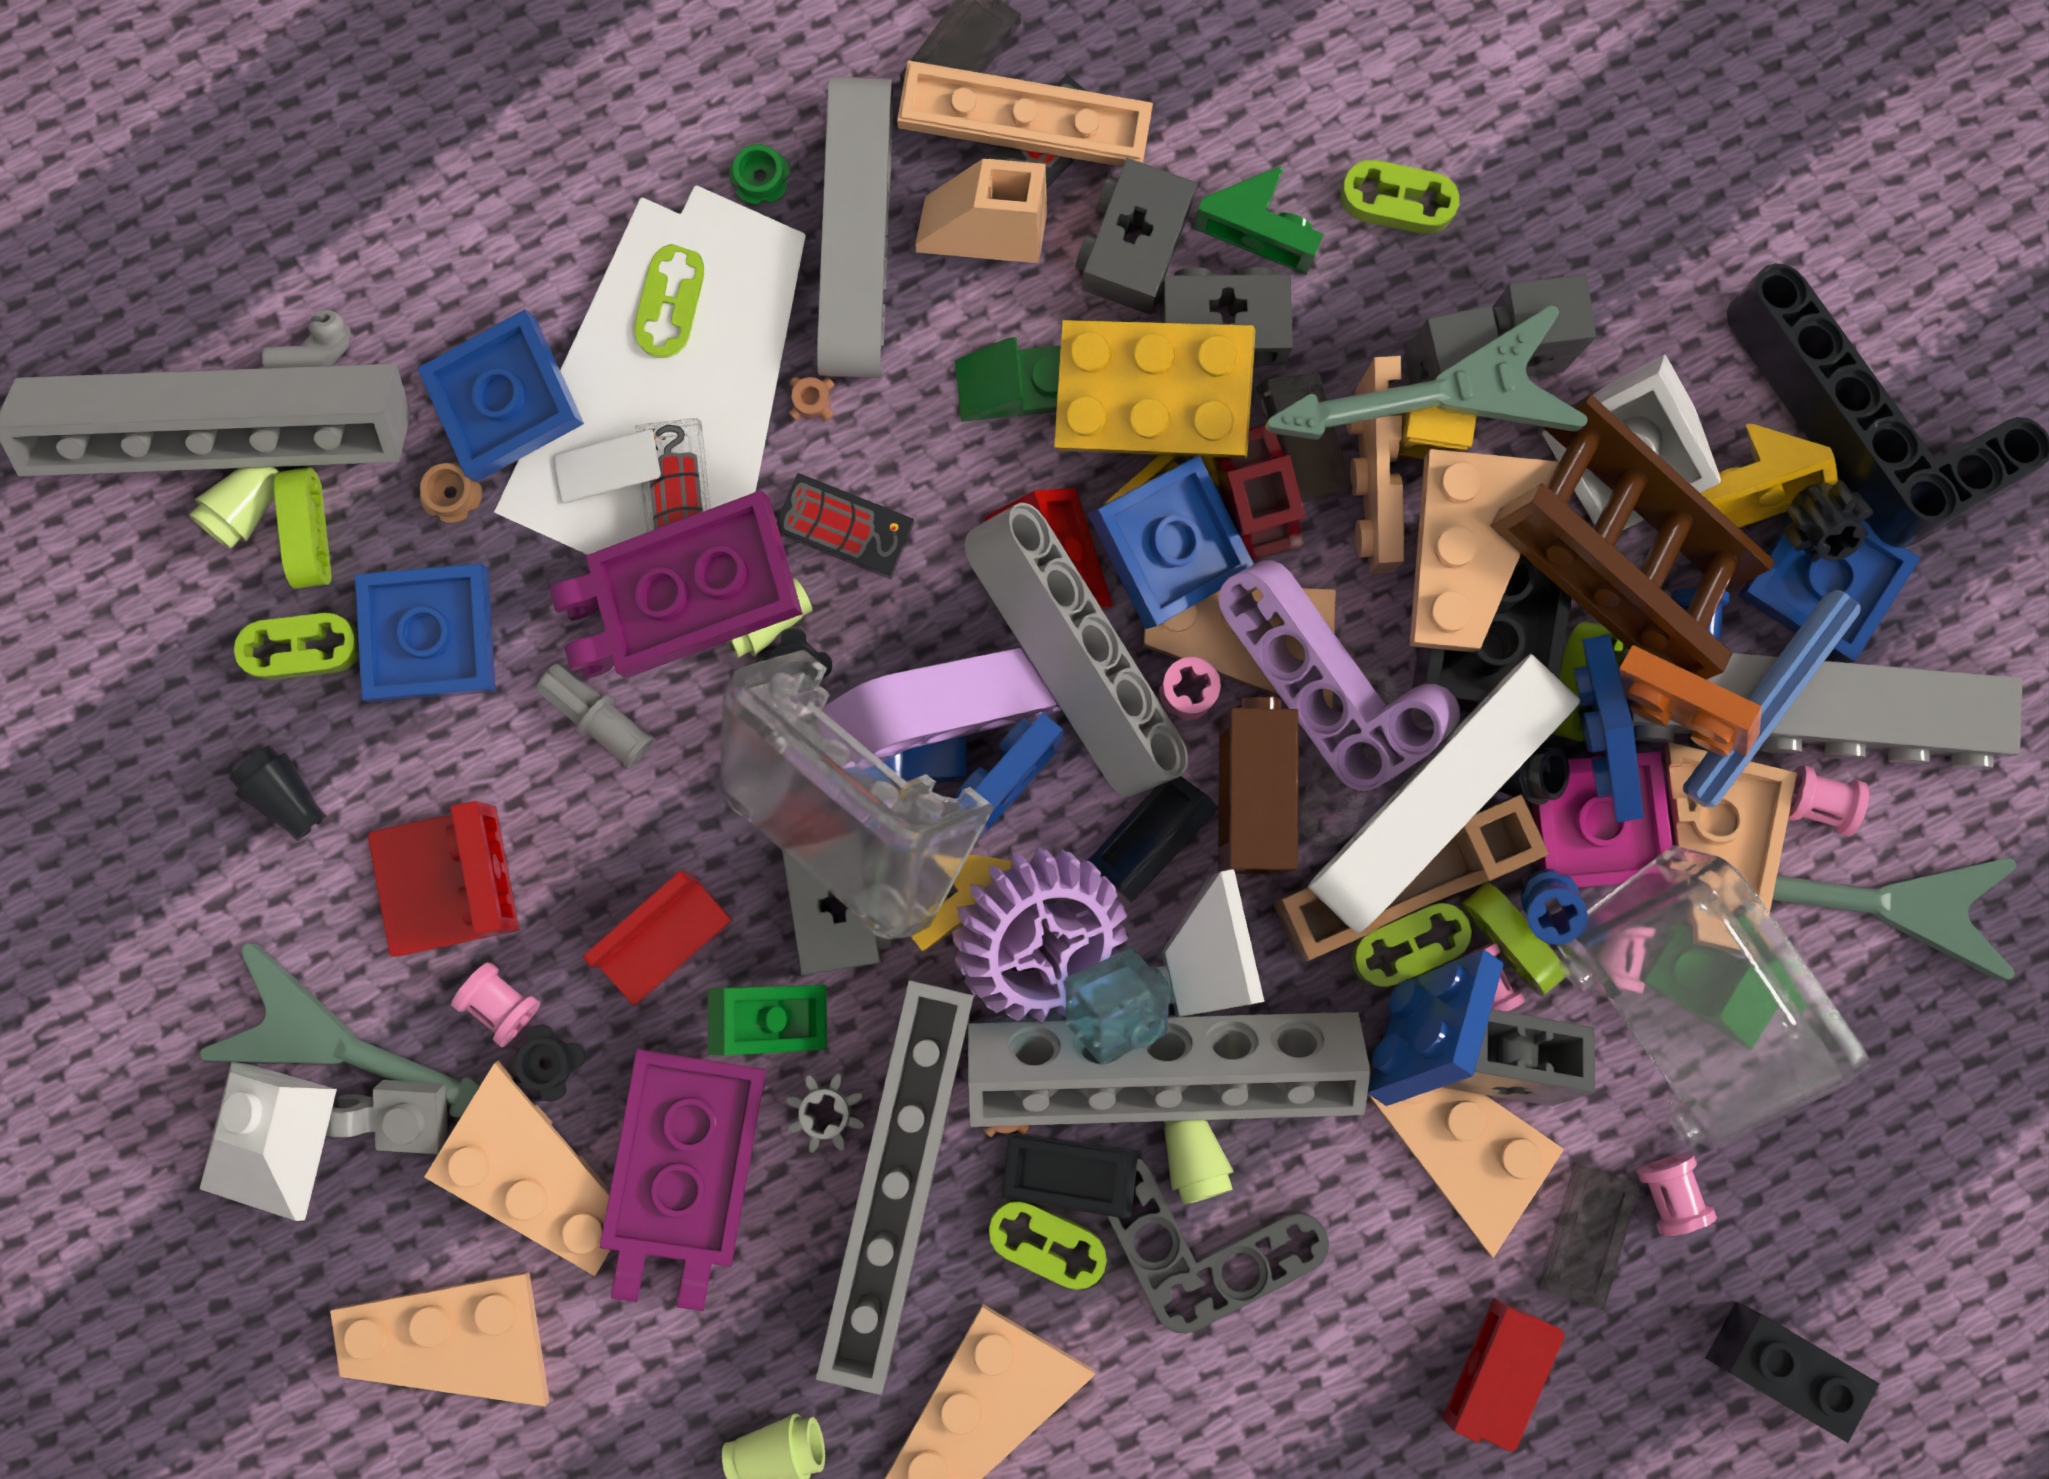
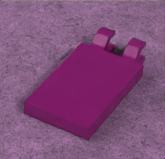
[549,490,803,678]
[600,1049,766,1311]

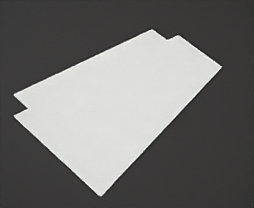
[494,186,805,555]

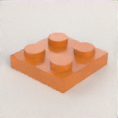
[1619,645,1762,757]

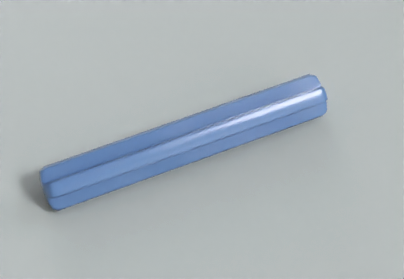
[1683,590,1861,808]

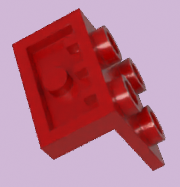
[368,801,520,957]

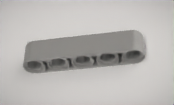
[817,76,893,378]
[964,503,1188,797]

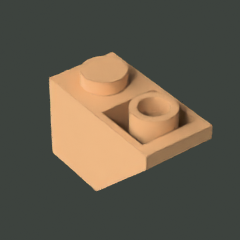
[915,159,1047,264]

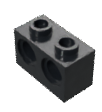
[1705,1302,1880,1443]

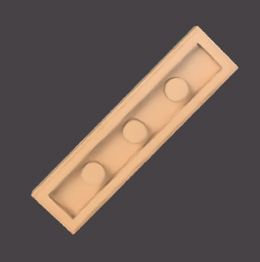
[897,61,1153,167]

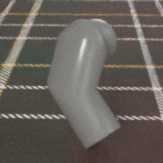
[262,310,351,368]

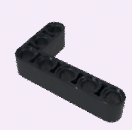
[1727,263,2049,548]

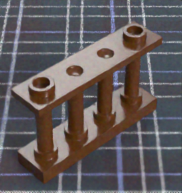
[1490,394,1775,680]

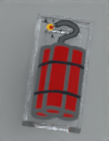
[635,418,711,533]

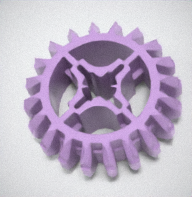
[951,847,1129,1023]

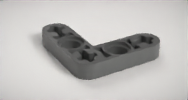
[1107,1157,1329,1334]

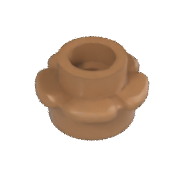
[420,462,482,524]

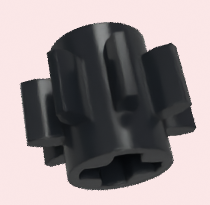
[1783,480,1873,562]

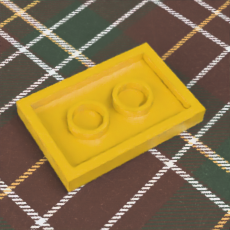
[1054,320,1256,458]

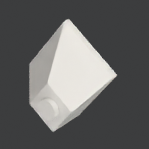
[1542,354,1721,530]
[1153,869,1264,1017]
[200,1062,337,1221]

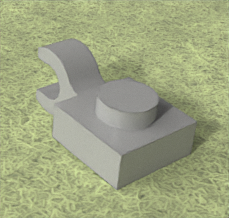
[326,1080,448,1154]

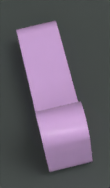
[1218,560,1460,791]
[817,647,1062,775]

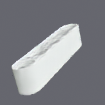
[1308,654,1580,934]

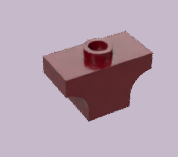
[1212,424,1306,560]

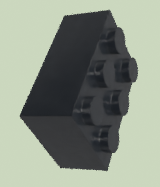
[1412,554,1572,713]

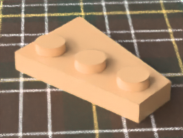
[1346,356,1404,574]
[1409,449,1559,652]
[1143,588,1336,709]
[1664,742,1797,961]
[424,1060,611,1276]
[1367,1081,1564,1258]
[330,1271,549,1407]
[884,1304,1096,1479]

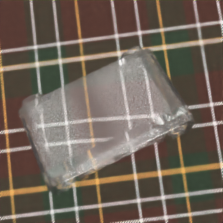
[720,650,995,939]
[1556,845,1871,1150]

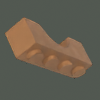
[1272,794,1549,961]

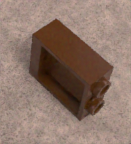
[1218,697,1298,875]

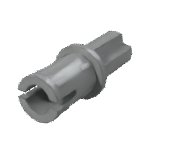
[536,663,655,769]

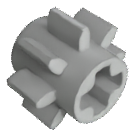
[786,1072,866,1153]

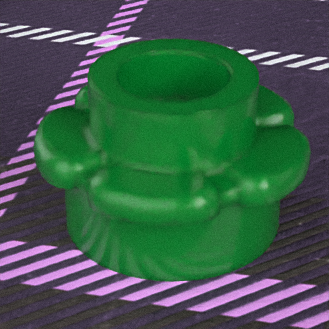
[729,144,790,205]

